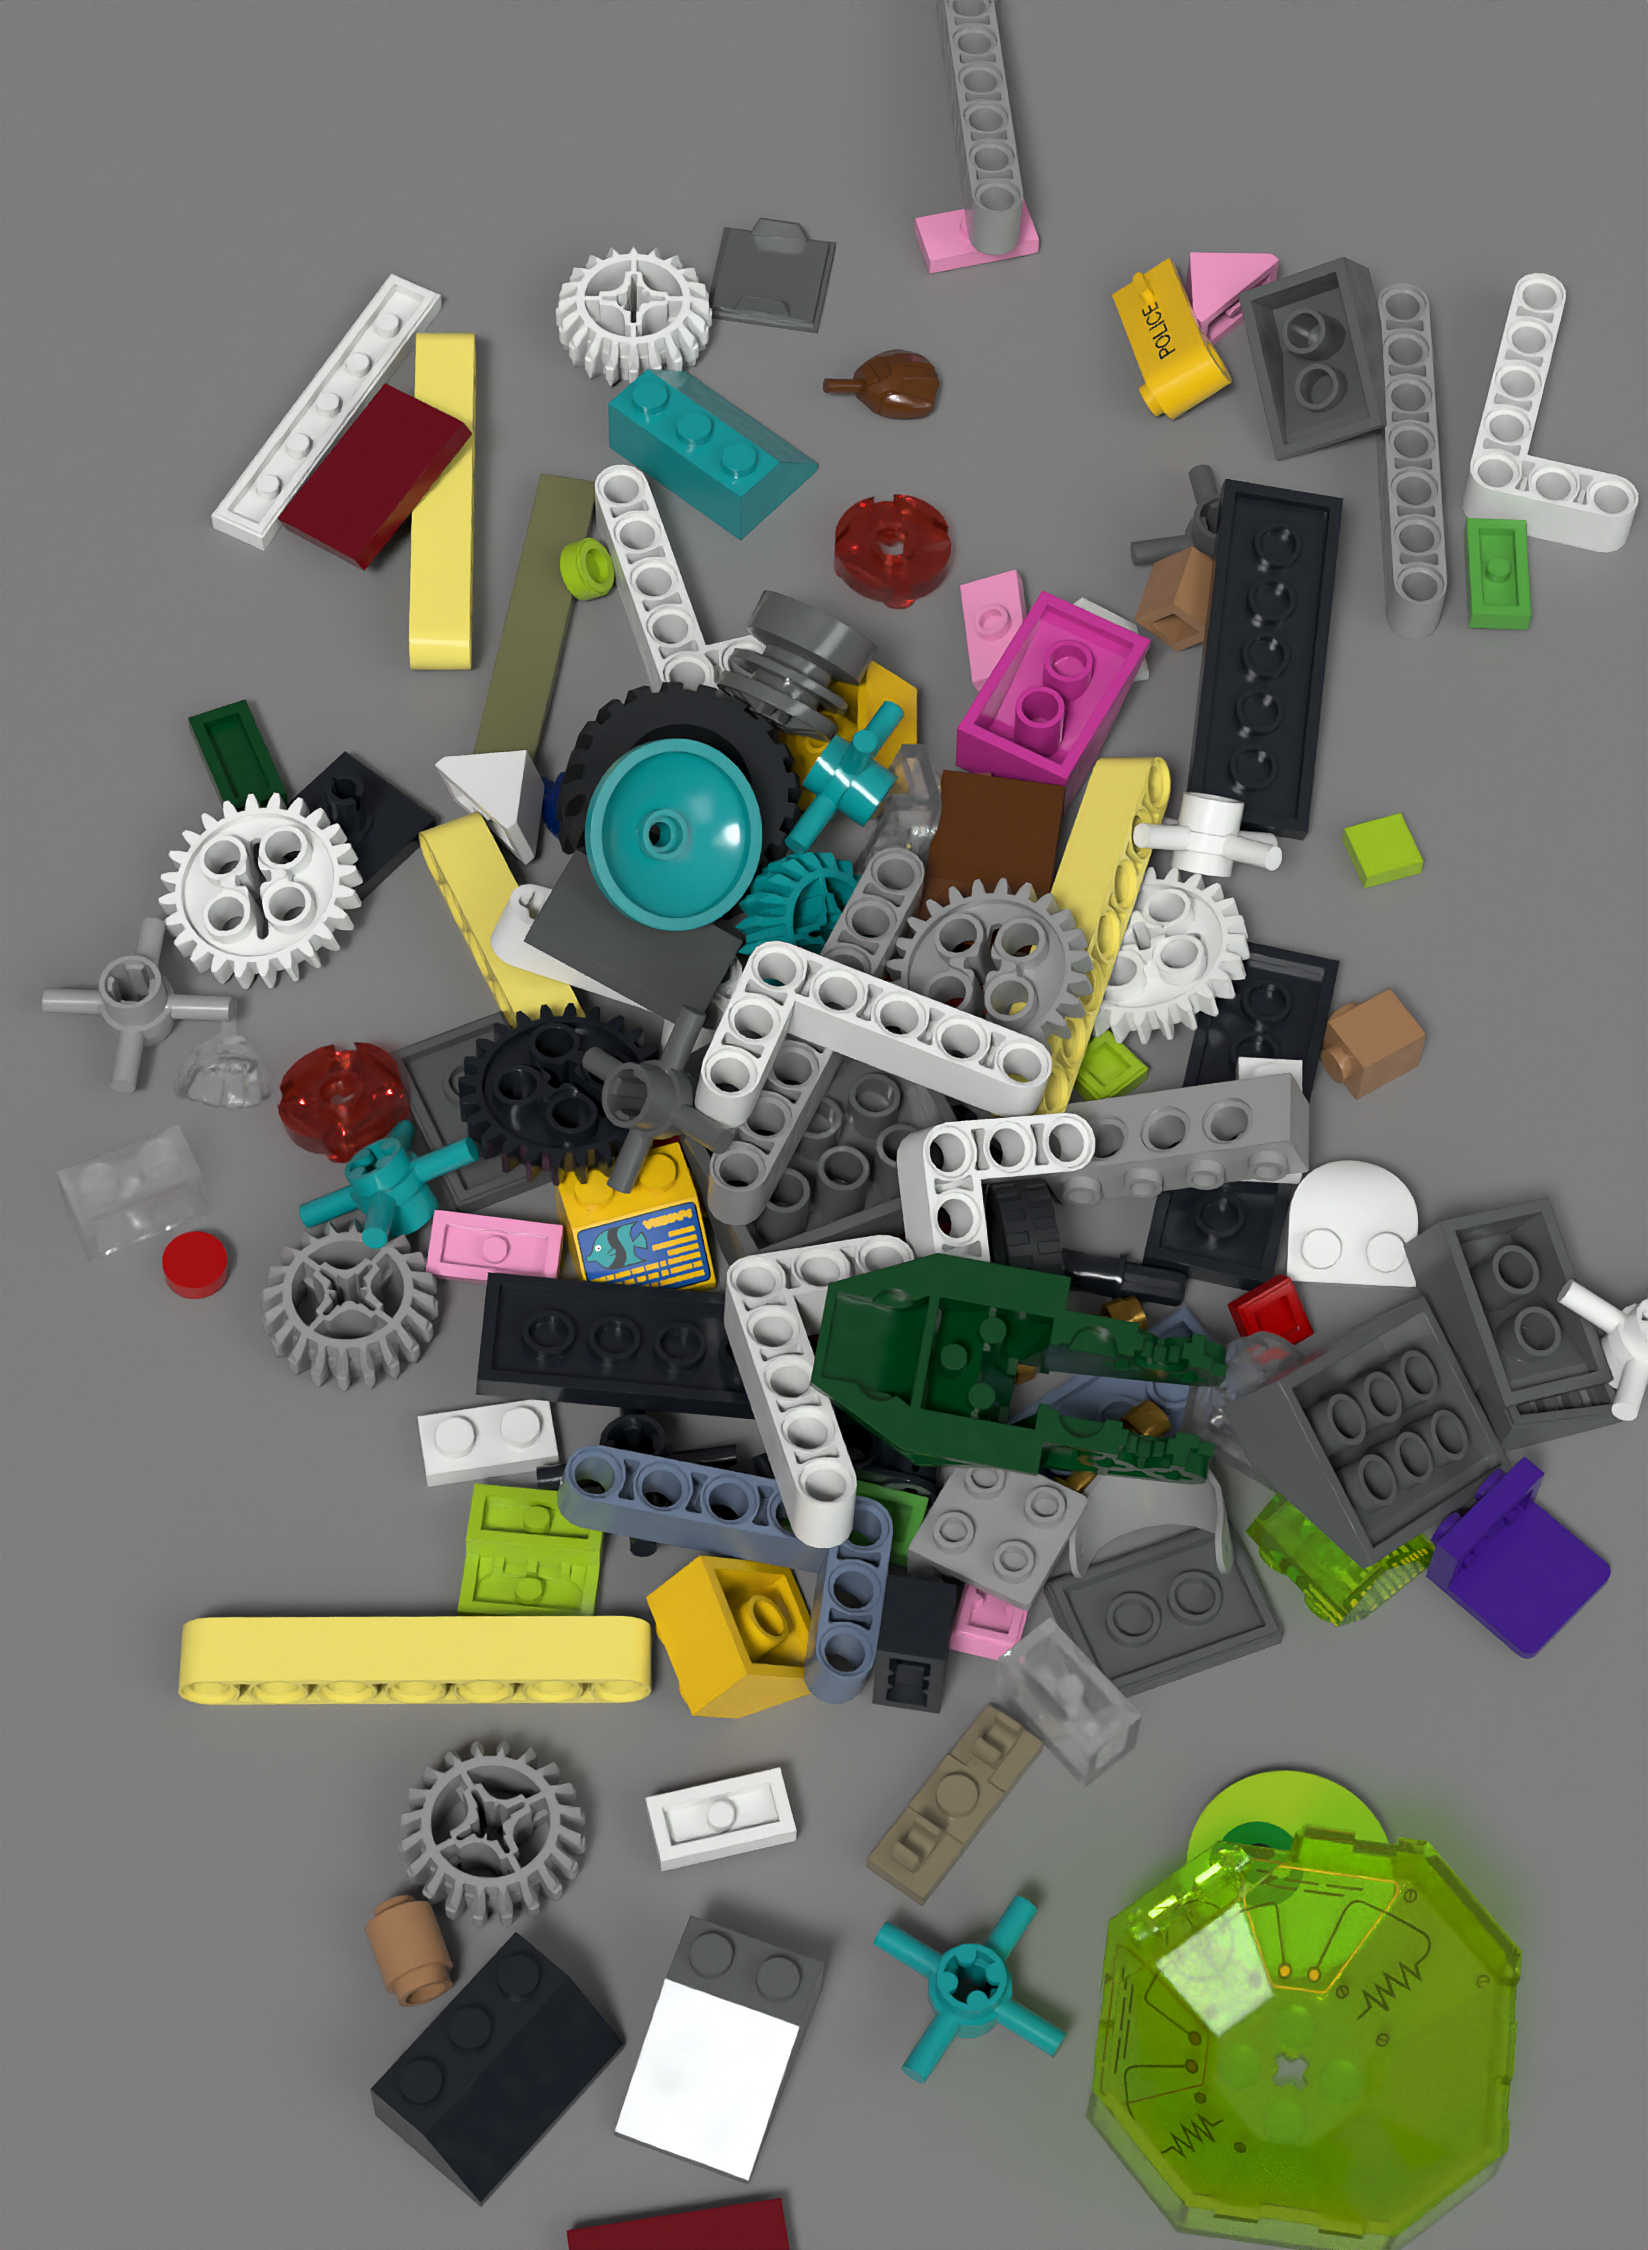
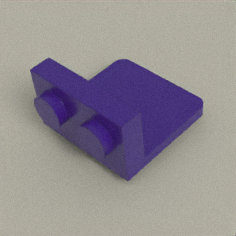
[1426,1456,1611,1659]

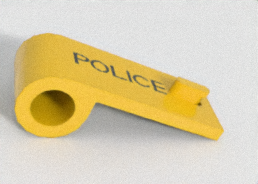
[1112,258,1232,420]

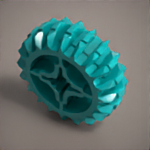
[735,851,876,987]

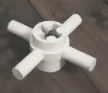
[1133,792,1282,877]
[1557,1279,1648,1421]

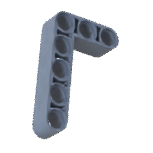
[557,1445,893,1704]

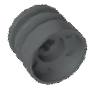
[717,590,878,743]

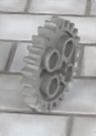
[885,878,1094,1059]

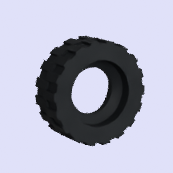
[986,1178,1064,1276]

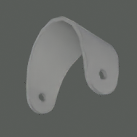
[1069,1469,1234,1579]

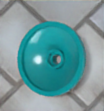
[585,738,762,931]

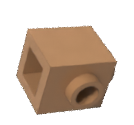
[1134,546,1213,652]
[1320,988,1426,1100]

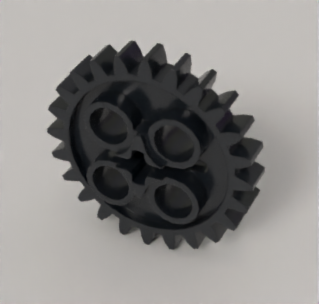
[458,1003,659,1186]

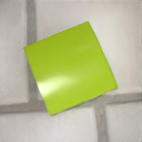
[457,1483,604,1616]

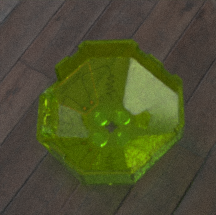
[1085,1824,1522,2250]

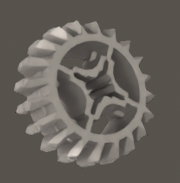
[261,1218,439,1393]
[398,1740,586,1929]

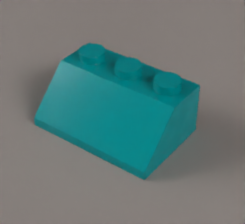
[608,369,818,541]

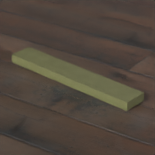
[473,474,595,767]

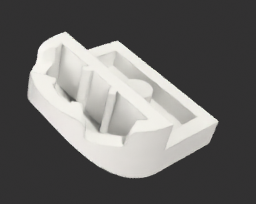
[1284,1160,1418,1290]

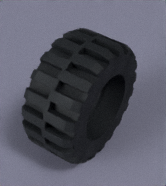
[556,682,802,920]

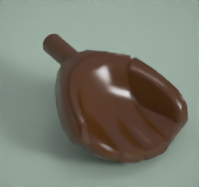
[823,349,939,419]

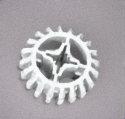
[556,244,712,387]

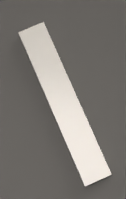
[211,274,442,551]

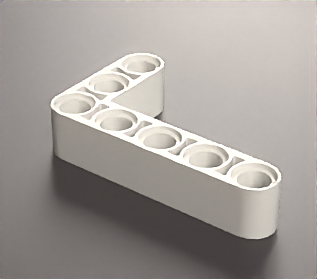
[1462,273,1638,553]
[595,465,766,716]
[694,941,1052,1129]
[897,1113,1095,1263]
[724,1235,914,1548]

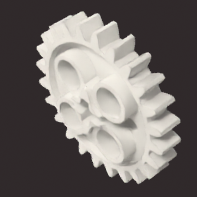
[159,793,363,989]
[1092,867,1250,1044]

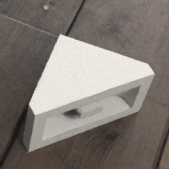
[435,750,545,865]

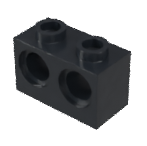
[872,1572,957,1714]

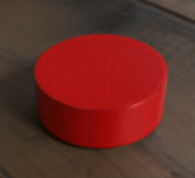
[162,1231,229,1299]

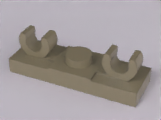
[866,1704,1044,1907]

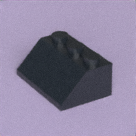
[370,1932,624,2207]

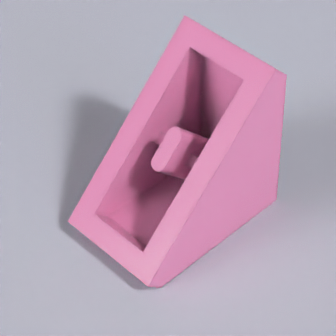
[1185,252,1279,346]

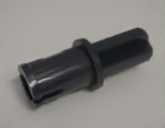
[1061,1247,1187,1307]

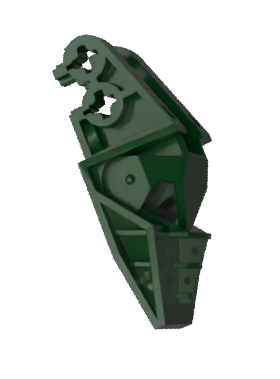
[810,1253,1228,1485]

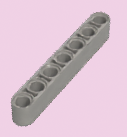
[936,0,1023,255]
[1376,282,1448,640]
[707,847,925,1226]

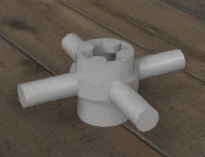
[42,917,234,1093]

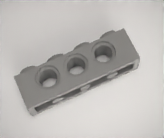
[1044,1072,1309,1206]

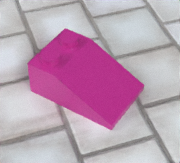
[955,590,1151,816]

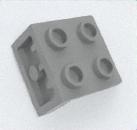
[907,1467,1088,1611]

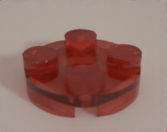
[834,494,951,610]
[277,1042,410,1163]

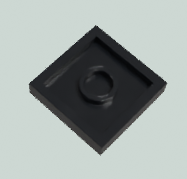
[283,751,436,910]

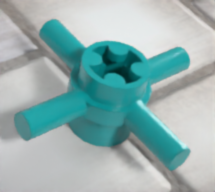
[785,701,904,853]
[299,1119,479,1249]
[873,1896,1068,2084]

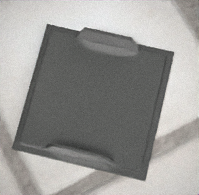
[709,218,836,334]

